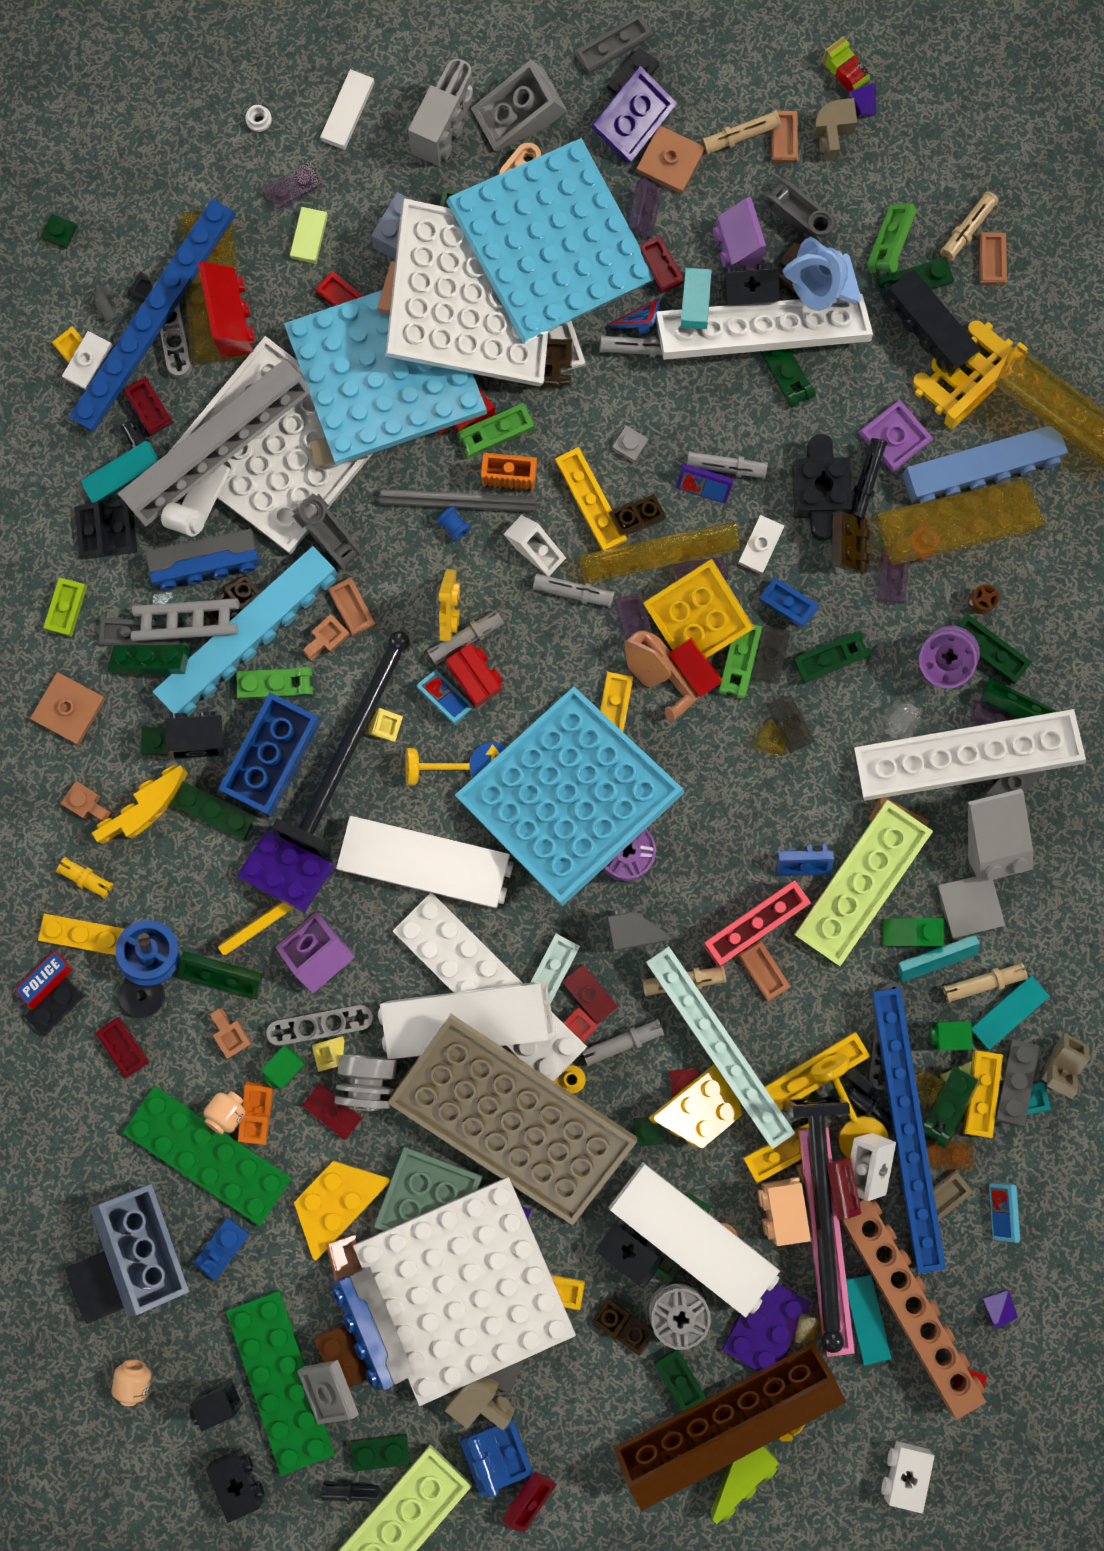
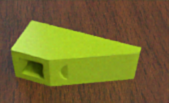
[710,1446,779,1524]

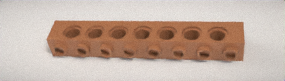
[840,1198,986,1420]

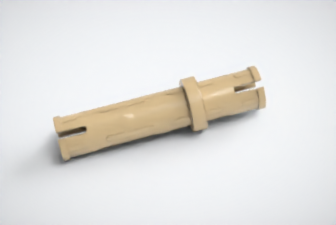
[702,110,781,155]
[940,192,999,261]
[942,962,1028,1003]
[642,965,726,997]

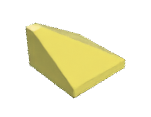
[365,708,403,742]
[312,1036,344,1072]

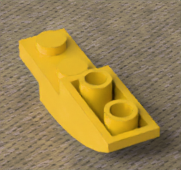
[92,765,188,844]

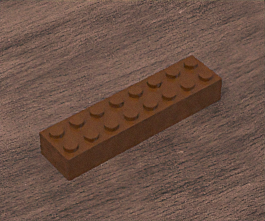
[613,1342,846,1511]

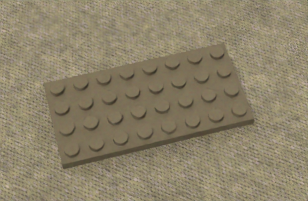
[388,1013,637,1225]

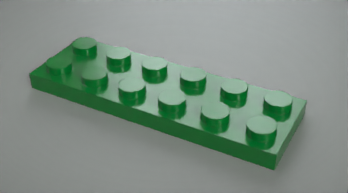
[123,1086,292,1226]
[226,1290,335,1476]

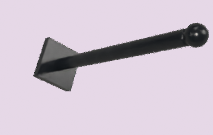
[272,631,410,858]
[783,1096,850,1353]

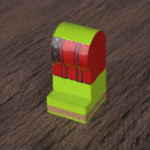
[822,36,870,92]

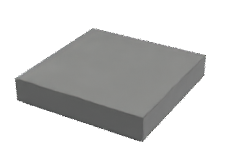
[937,876,1005,939]
[298,1360,359,1424]

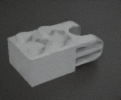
[408,59,473,167]

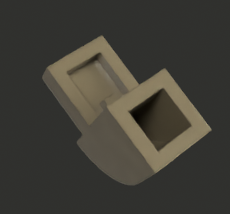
[812,98,857,162]
[1041,1033,1089,1099]
[445,1377,515,1430]

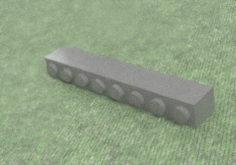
[118,359,311,526]

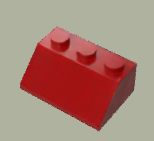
[198,262,256,358]

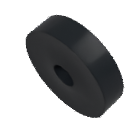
[119,979,165,1018]

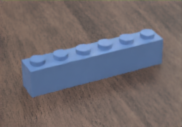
[902,423,1068,505]

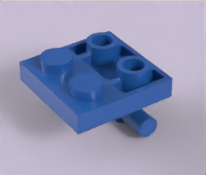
[460,1417,534,1498]

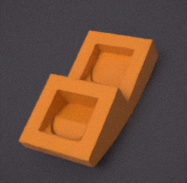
[238,1082,274,1145]

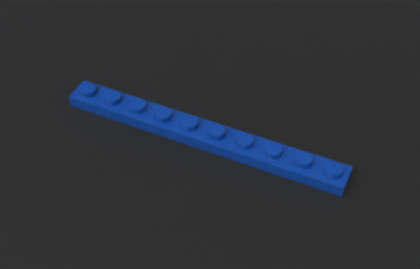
[69,199,236,433]
[871,988,946,1273]

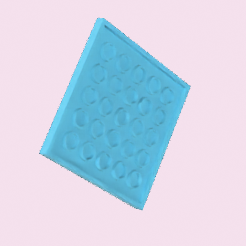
[446,138,654,344]
[284,290,487,466]
[455,687,685,906]

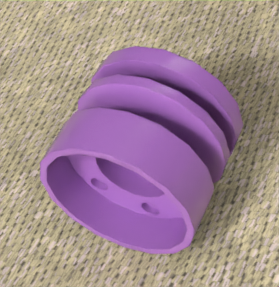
[919,626,980,688]
[602,829,656,882]

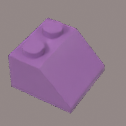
[713,197,766,272]
[275,911,355,993]

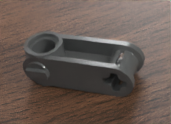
[762,178,837,245]
[292,493,363,571]

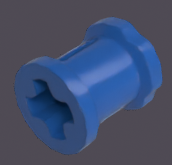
[436,506,472,542]

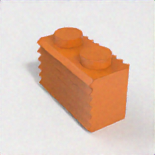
[481,453,537,491]

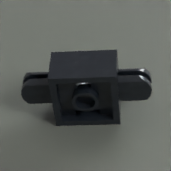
[792,434,852,541]

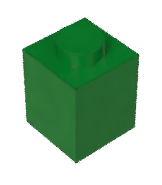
[929,1021,973,1050]
[261,1045,307,1089]

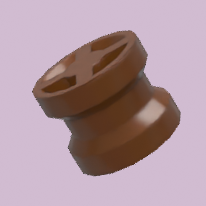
[968,584,1000,614]

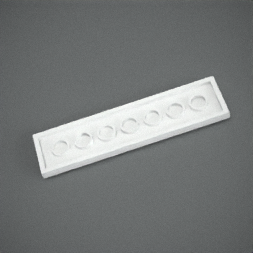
[655,294,873,360]
[854,709,1086,801]
[393,893,587,1081]

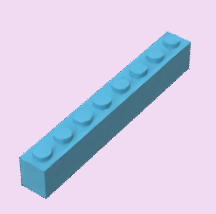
[153,546,337,716]

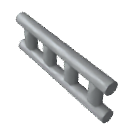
[131,598,239,642]

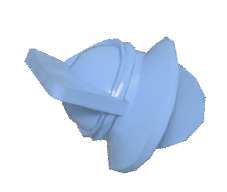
[782,237,861,311]

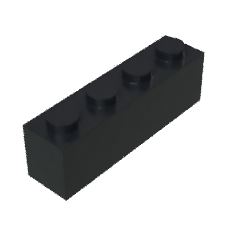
[884,269,981,377]

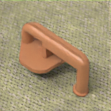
[625,631,699,722]

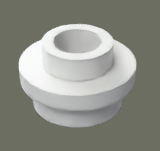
[245,105,272,132]

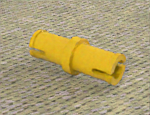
[56,857,114,899]

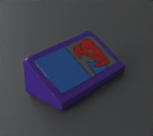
[676,464,734,504]

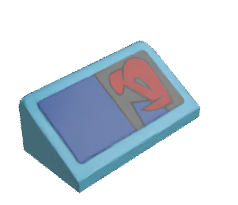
[416,670,474,725]
[989,1182,1020,1243]

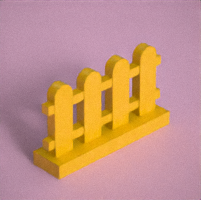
[913,320,1028,430]

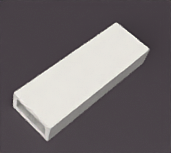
[336,816,514,909]
[378,981,555,1059]
[609,1162,780,1317]

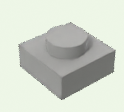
[612,426,648,463]

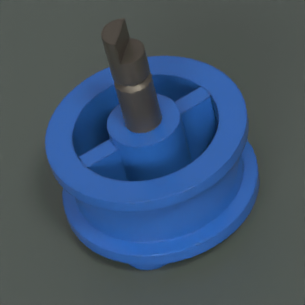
[115,920,180,986]

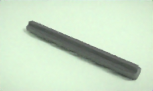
[378,489,536,512]

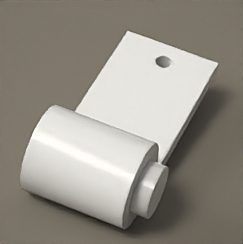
[161,465,231,536]

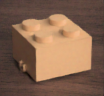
[758,1177,811,1246]

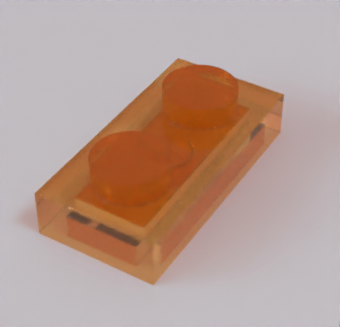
[925,1139,973,1170]

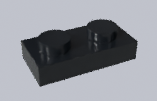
[607,47,660,95]
[24,977,85,1036]

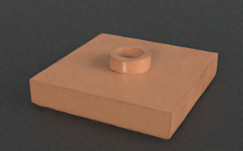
[636,126,705,194]
[30,672,106,745]

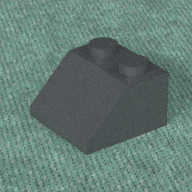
[606,908,669,951]

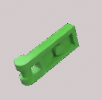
[868,204,917,273]
[457,403,534,459]
[718,624,762,699]
[237,667,313,699]

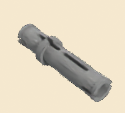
[599,335,663,358]
[687,451,768,479]
[533,573,615,608]
[427,610,504,665]
[582,1019,664,1067]

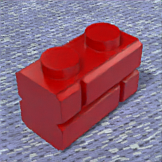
[445,643,504,708]

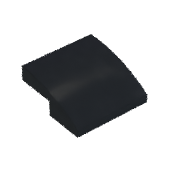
[74,500,138,559]
[65,1251,124,1324]

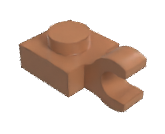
[303,614,350,661]
[61,781,112,820]
[210,1008,252,1059]

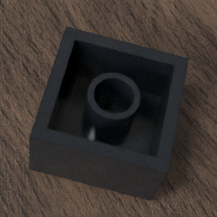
[165,711,224,760]

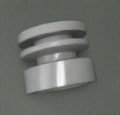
[334,1055,398,1111]
[649,1281,710,1350]

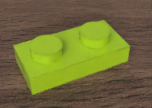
[43,577,87,637]

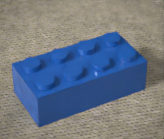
[219,692,322,817]

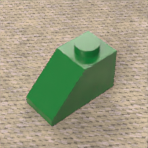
[883,918,944,947]

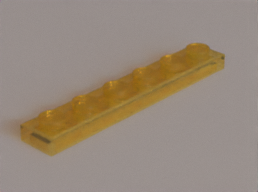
[579,522,740,584]

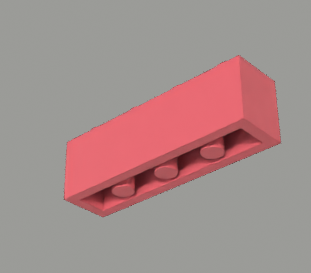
[702,880,811,966]

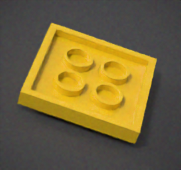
[643,559,755,658]

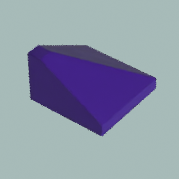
[848,84,876,116]
[982,1290,1018,1329]

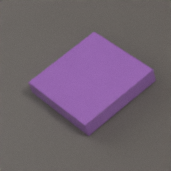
[859,399,933,473]

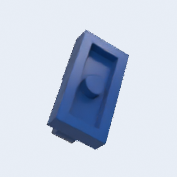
[759,578,819,629]
[776,844,834,876]
[193,1217,250,1281]

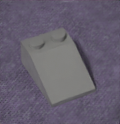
[471,60,567,151]
[968,789,1033,883]

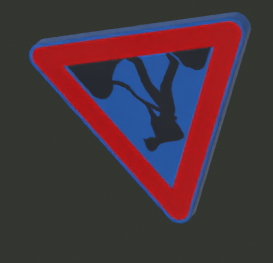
[608,299,660,334]

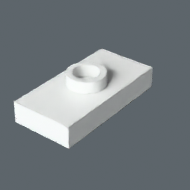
[62,331,113,390]
[738,515,784,575]

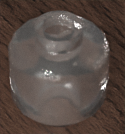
[882,699,923,740]

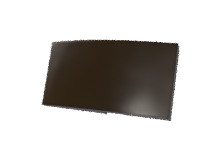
[608,494,666,537]
[204,574,261,625]
[592,1298,655,1356]

